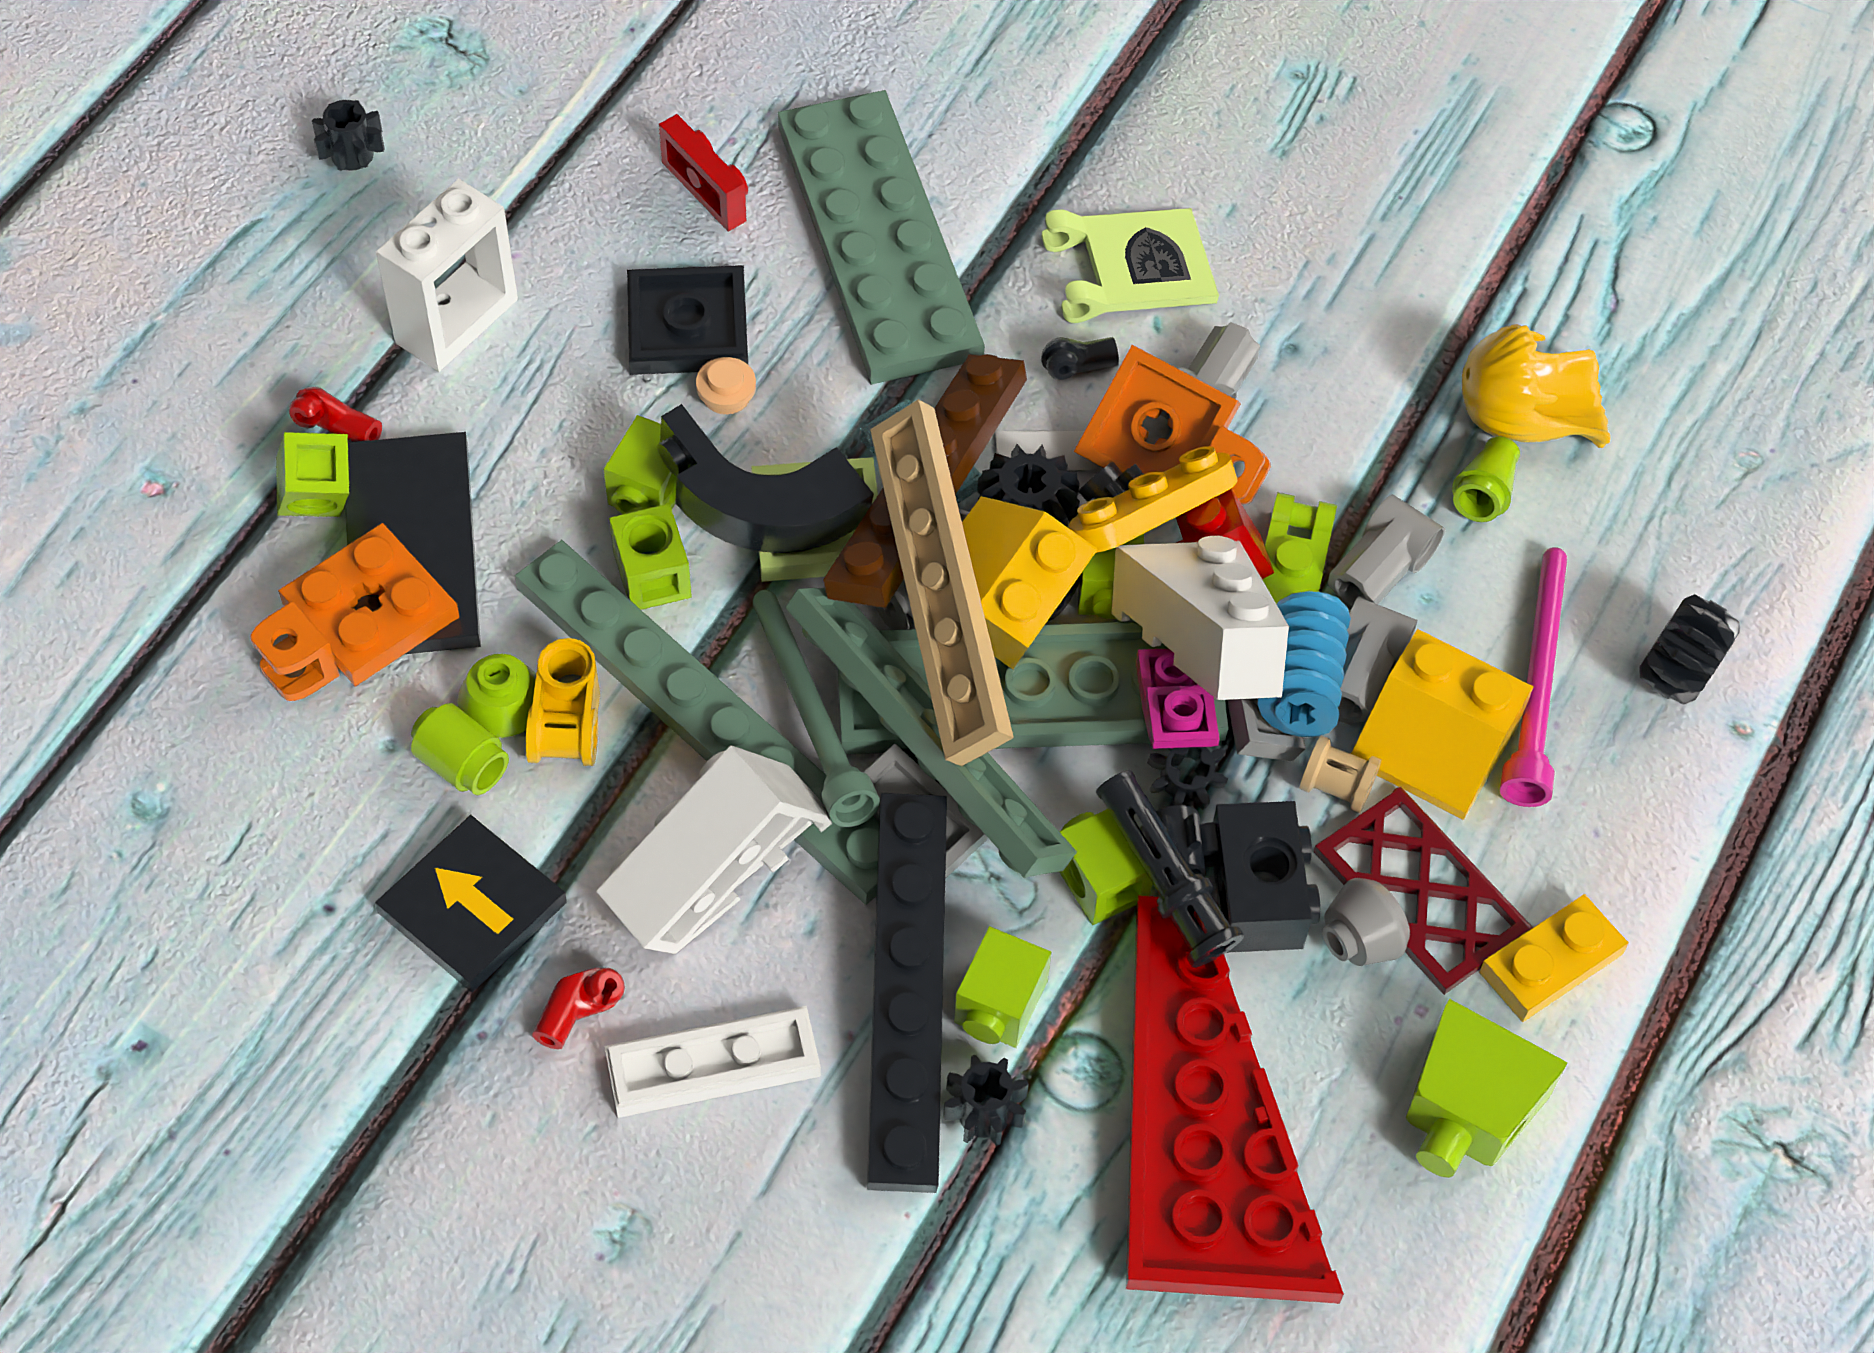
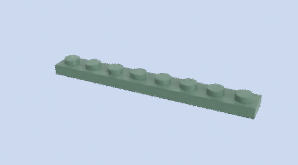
[515,539,879,905]

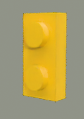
[1479,894,1629,1022]

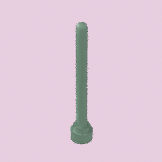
[753,590,880,827]

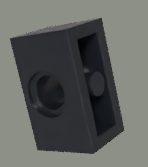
[1213,801,1320,953]

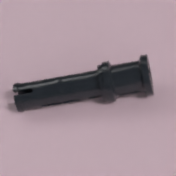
[1096,770,1244,968]

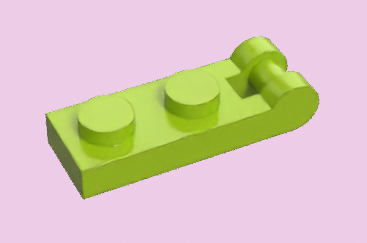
[1262,492,1337,604]

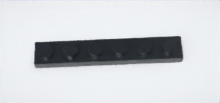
[867,793,947,1193]

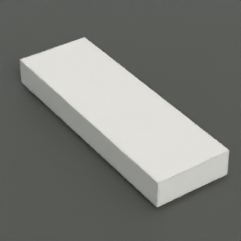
[604,1006,821,1118]

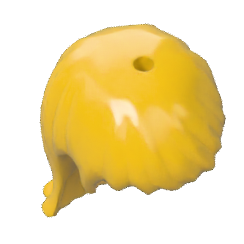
[1462,324,1610,448]

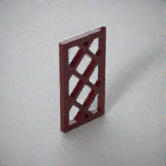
[1313,787,1534,995]

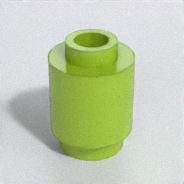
[411,703,509,795]

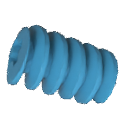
[1258,591,1351,737]

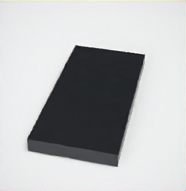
[345,432,481,654]

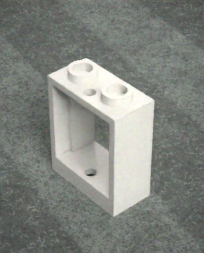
[376,178,518,372]

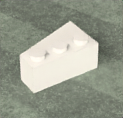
[1111,536,1289,700]
[596,745,833,954]

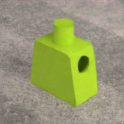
[1406,999,1568,1178]

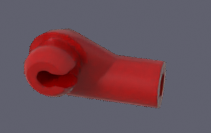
[289,387,382,442]
[532,968,625,1050]

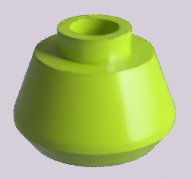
[458,654,536,738]

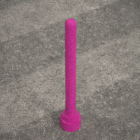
[1500,547,1567,807]

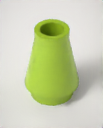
[1452,436,1520,522]

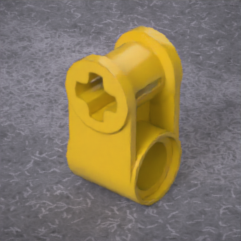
[526,638,600,766]

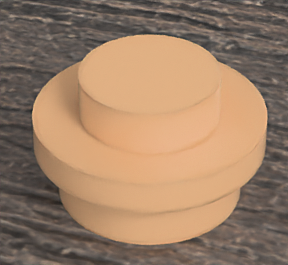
[696,357,756,414]

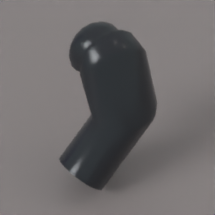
[1041,337,1119,380]

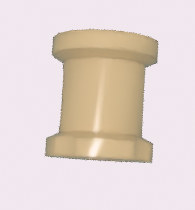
[1299,735,1382,813]

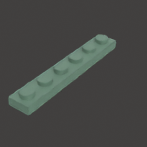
[786,587,1077,878]

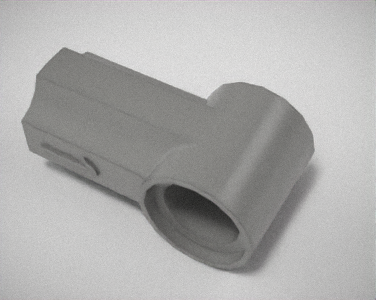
[1160,322,1260,419]
[1327,494,1445,610]
[1338,597,1418,725]

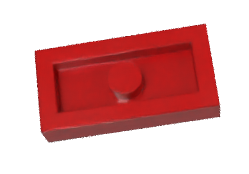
[659,114,748,232]

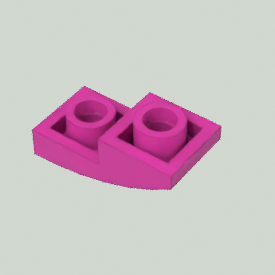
[1136,649,1219,749]

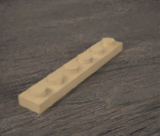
[870,399,1014,766]

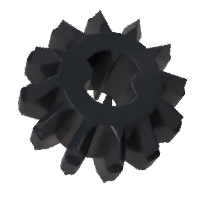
[977,444,1080,527]
[1639,594,1740,705]

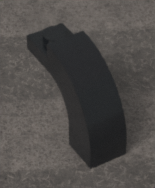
[657,404,874,553]

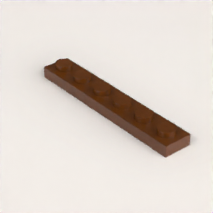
[823,354,1027,608]

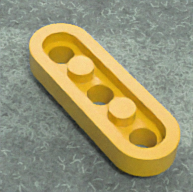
[1069,446,1238,553]

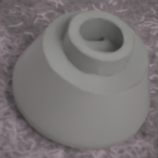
[1322,878,1410,966]

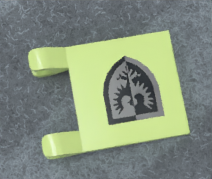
[1041,208,1219,323]

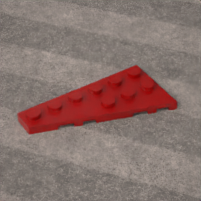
[1126,895,1344,1304]

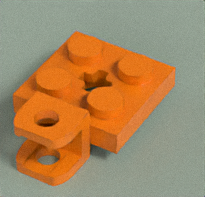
[1074,345,1271,505]
[251,523,460,701]

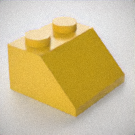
[962,496,1098,669]
[1351,629,1534,820]

